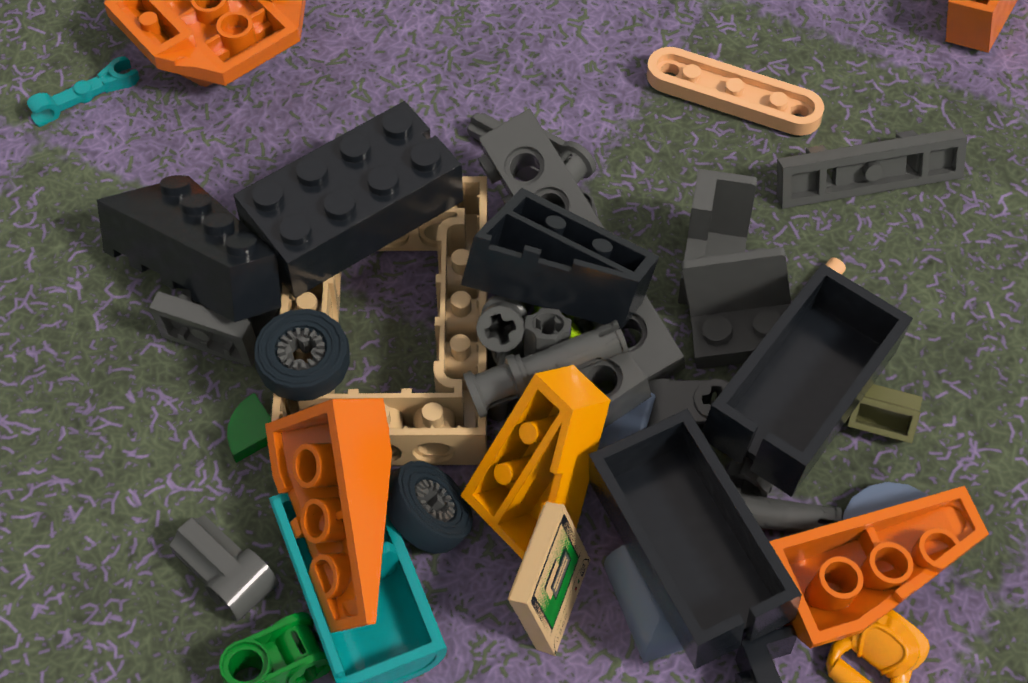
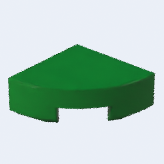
[227,393,271,463]

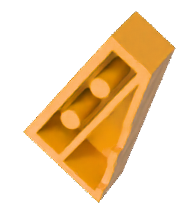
[460,365,611,559]

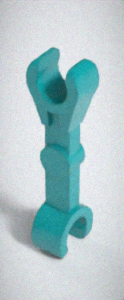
[27,56,140,127]

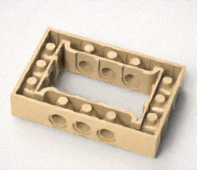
[271,176,488,466]

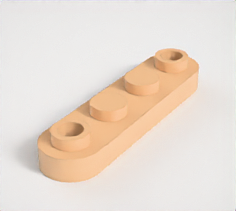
[647,47,824,136]

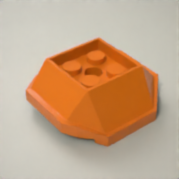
[104,0,306,87]

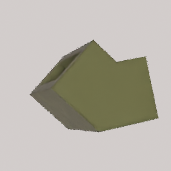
[847,384,923,444]

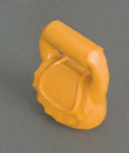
[825,610,930,683]

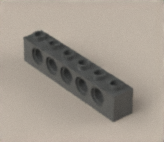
[478,108,685,387]

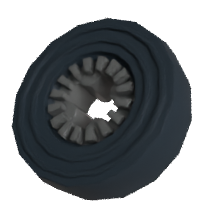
[254,309,350,401]
[386,461,473,554]

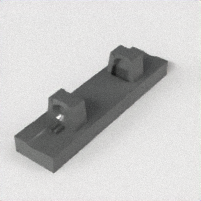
[776,128,967,209]

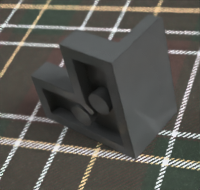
[678,169,757,305]

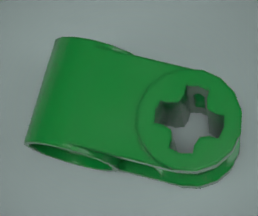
[219,612,331,683]

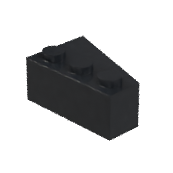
[461,188,660,330]

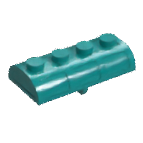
[269,493,447,683]

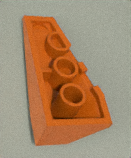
[265,398,392,633]
[769,486,989,649]

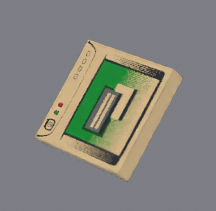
[508,501,590,656]

